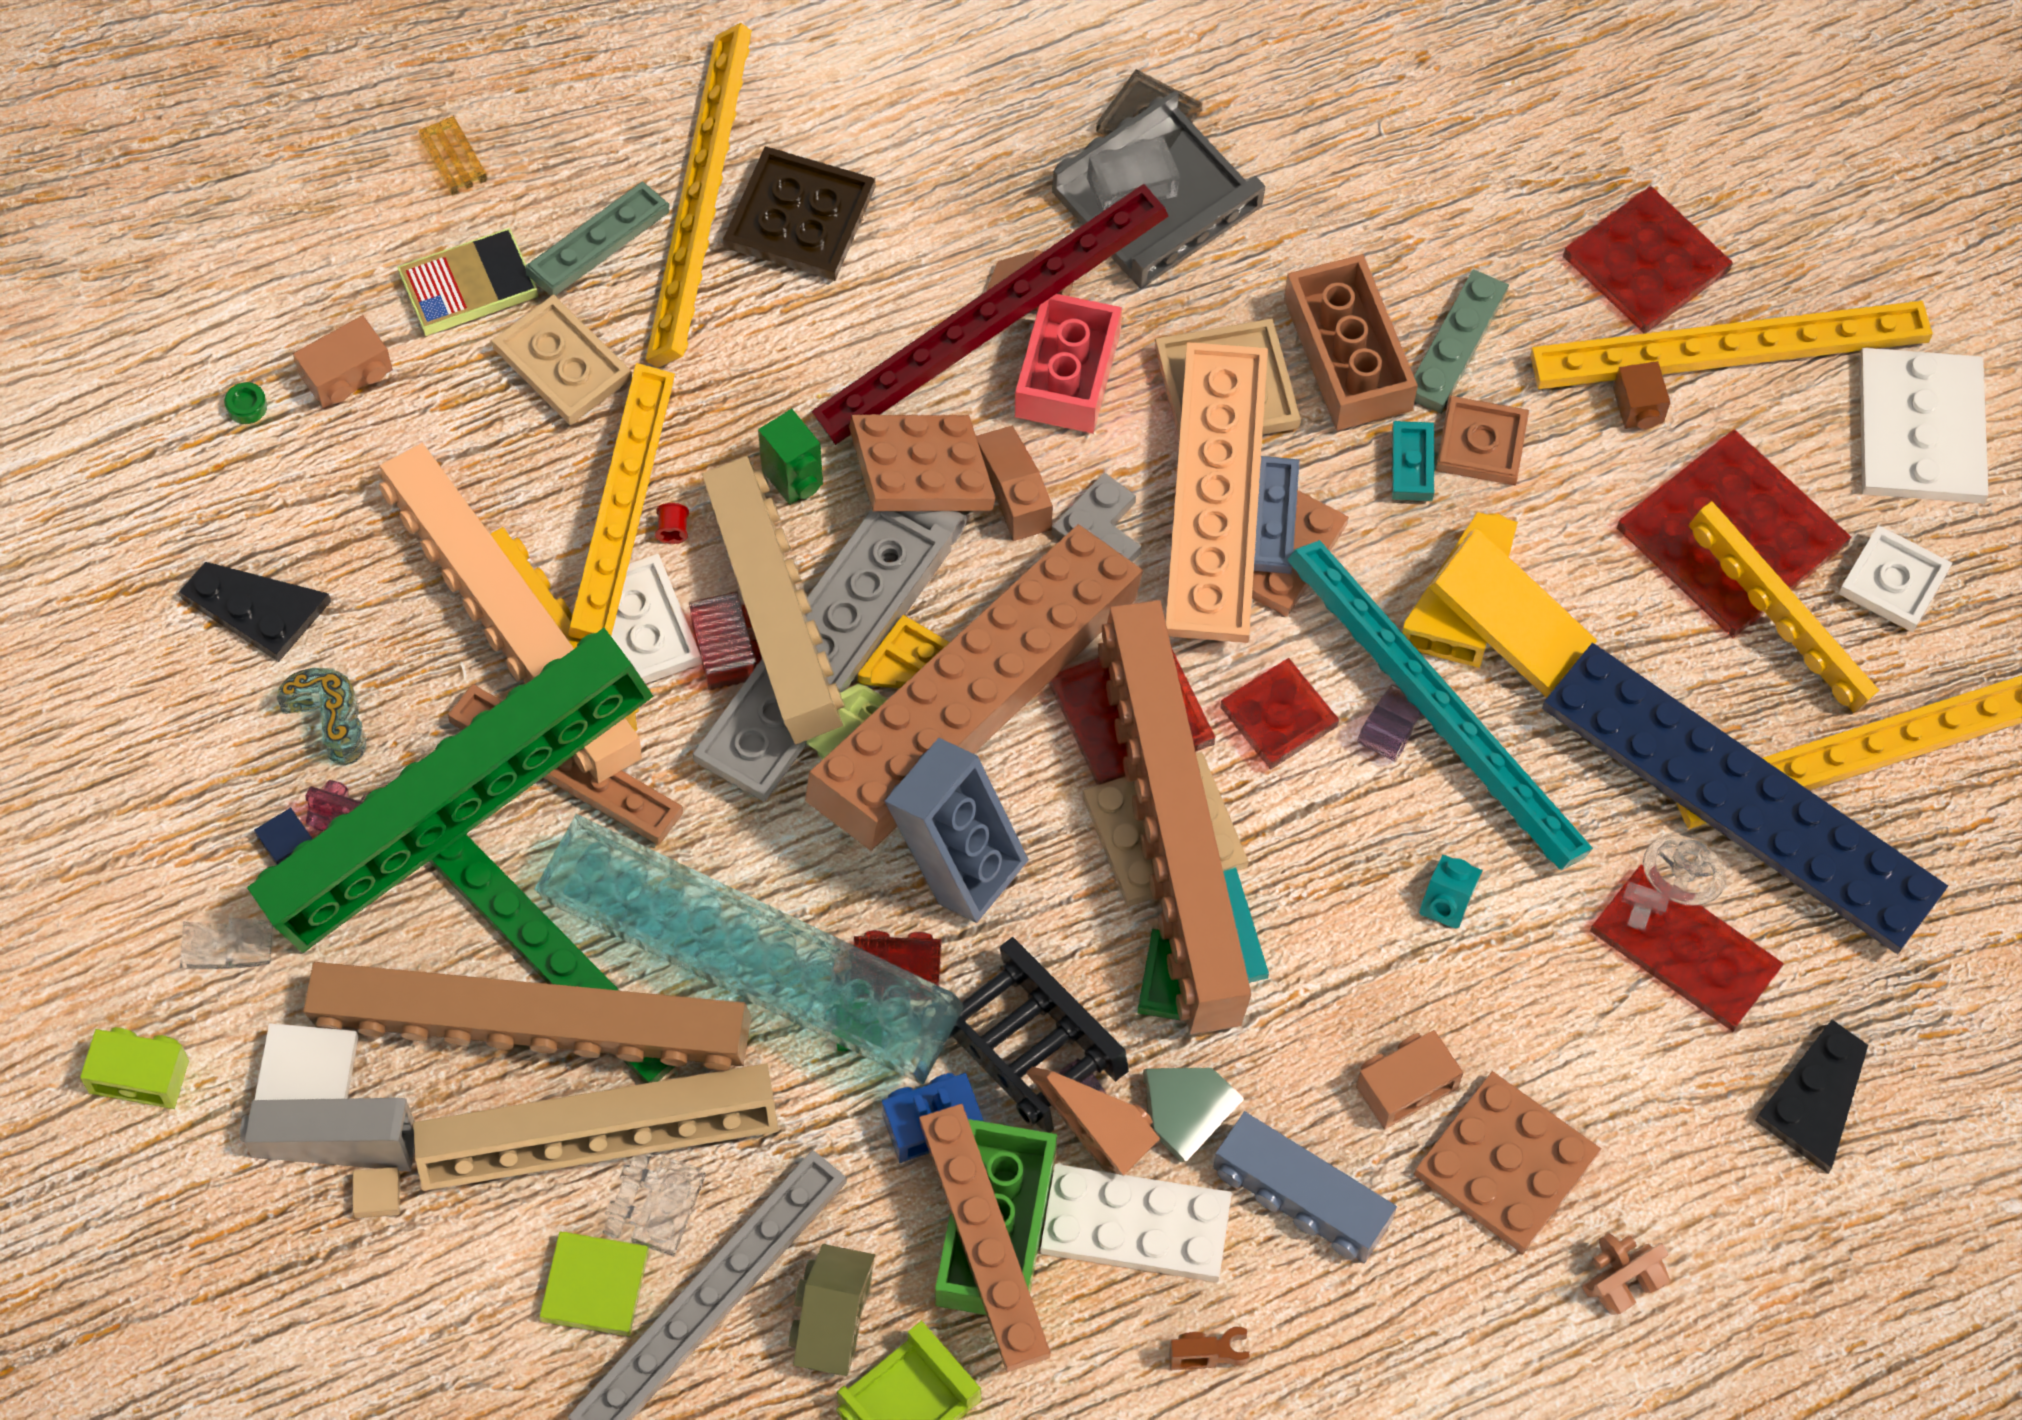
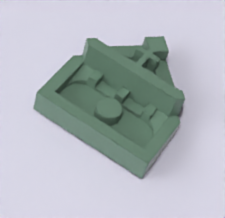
[1143,1068,1244,1163]

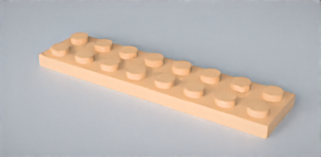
[1166,342,1268,643]

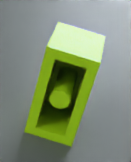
[80,1027,190,1109]

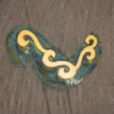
[277,667,366,765]

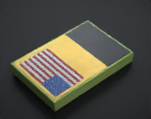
[397,228,538,336]

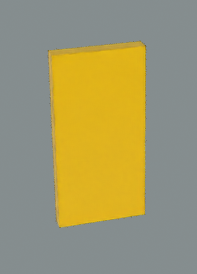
[1428,528,1597,698]

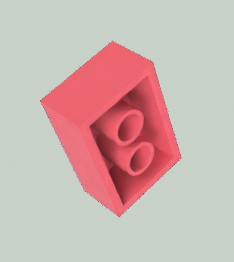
[1015,294,1122,434]

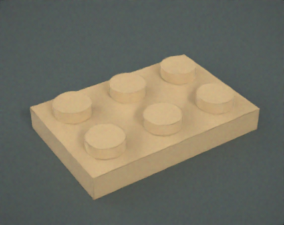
[491,294,632,425]

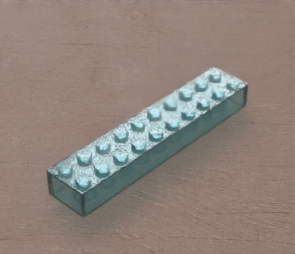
[534,814,964,1085]

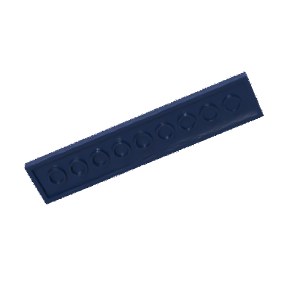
[1542,642,1949,955]

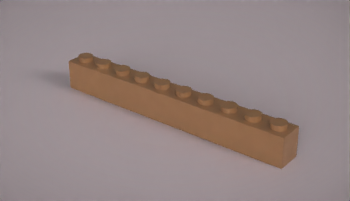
[303,962,751,1071]

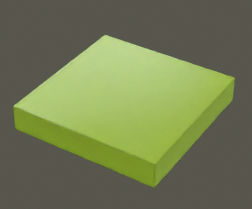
[540,1231,649,1337]

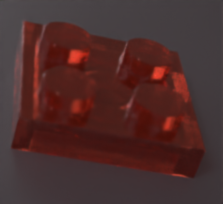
[1220,658,1339,770]

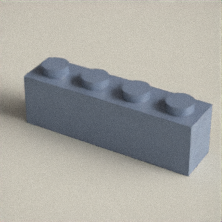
[1213,1111,1397,1263]

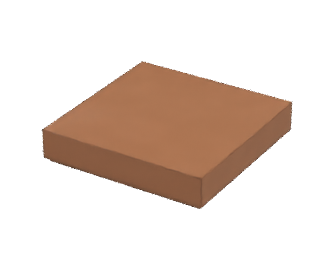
[1435,395,1529,486]

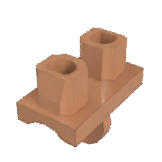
[1581,1233,1671,1315]

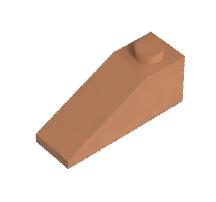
[976,425,1053,541]
[1026,1067,1160,1176]

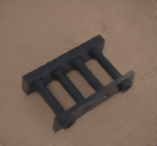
[931,937,1129,1133]

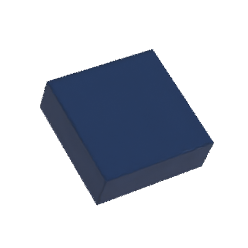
[254,807,313,865]

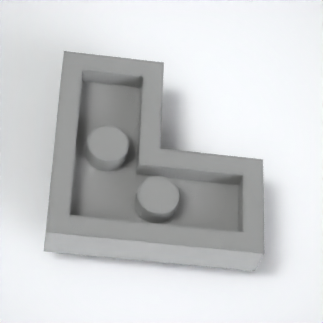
[1052,472,1141,562]

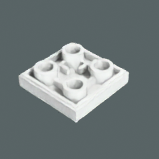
[254,1023,359,1100]

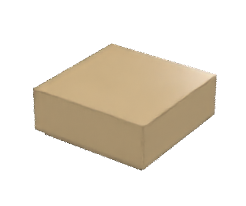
[353,1167,400,1218]

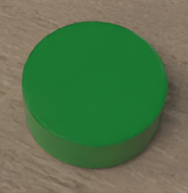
[224,382,268,424]

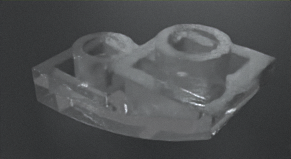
[180,918,273,969]

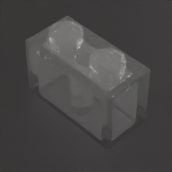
[1087,136,1180,212]

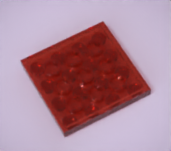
[1617,429,1851,639]

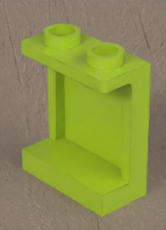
[836,1320,981,1420]

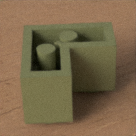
[788,1244,876,1377]

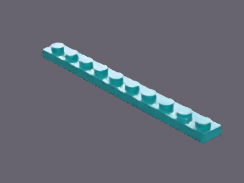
[1287,540,1593,871]

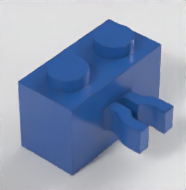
[882,1073,984,1163]

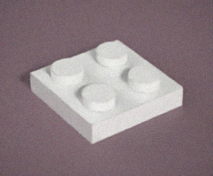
[1839,525,1952,632]

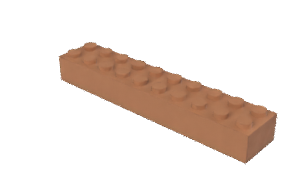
[805,524,1143,851]
[1098,600,1252,1034]

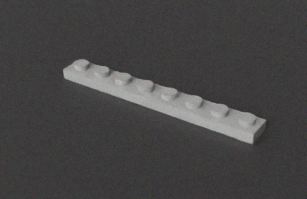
[568,1150,847,1420]

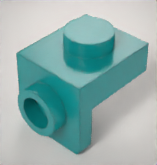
[1419,854,1483,929]

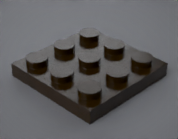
[723,146,876,281]

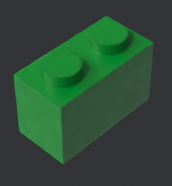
[758,408,823,505]

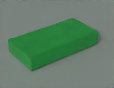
[1137,928,1181,1021]

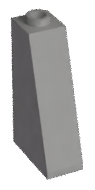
[240,1098,415,1172]

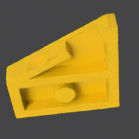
[857,615,950,689]

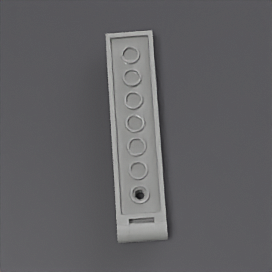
[693,509,967,802]

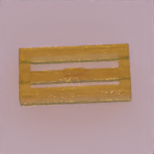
[418,116,488,196]

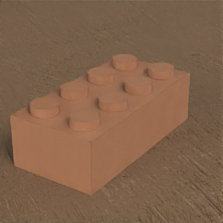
[1284,254,1418,431]

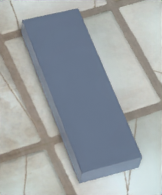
[1254,456,1300,574]

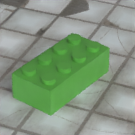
[935,1119,1057,1315]

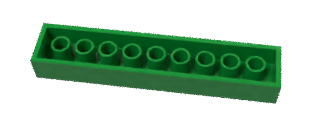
[247,627,654,953]

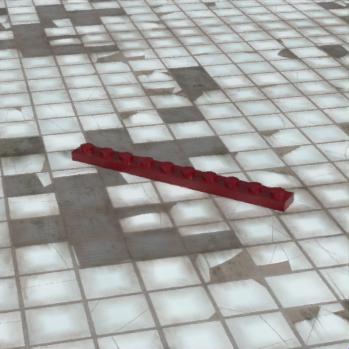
[811,184,1169,445]

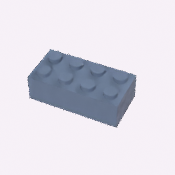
[885,738,1029,923]

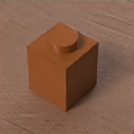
[1613,361,1670,429]

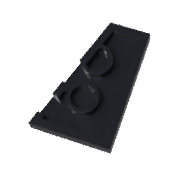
[179,562,331,662]
[1755,1019,1869,1174]

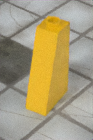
[1402,512,1518,668]

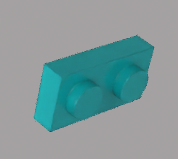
[1392,421,1434,501]

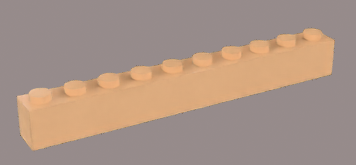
[379,442,642,784]

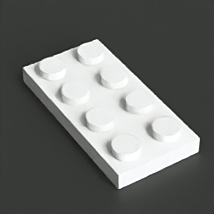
[1040,1164,1232,1282]

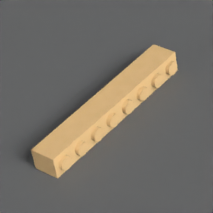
[702,455,845,745]
[413,1063,779,1191]

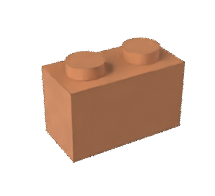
[293,315,393,409]
[1356,1030,1464,1130]

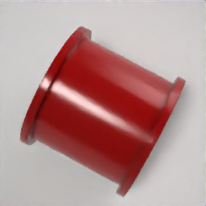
[655,503,689,544]

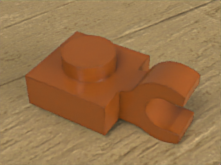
[1169,1327,1250,1371]

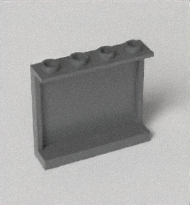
[1052,90,1266,289]

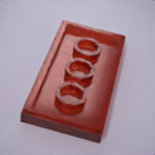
[1590,864,1784,1032]

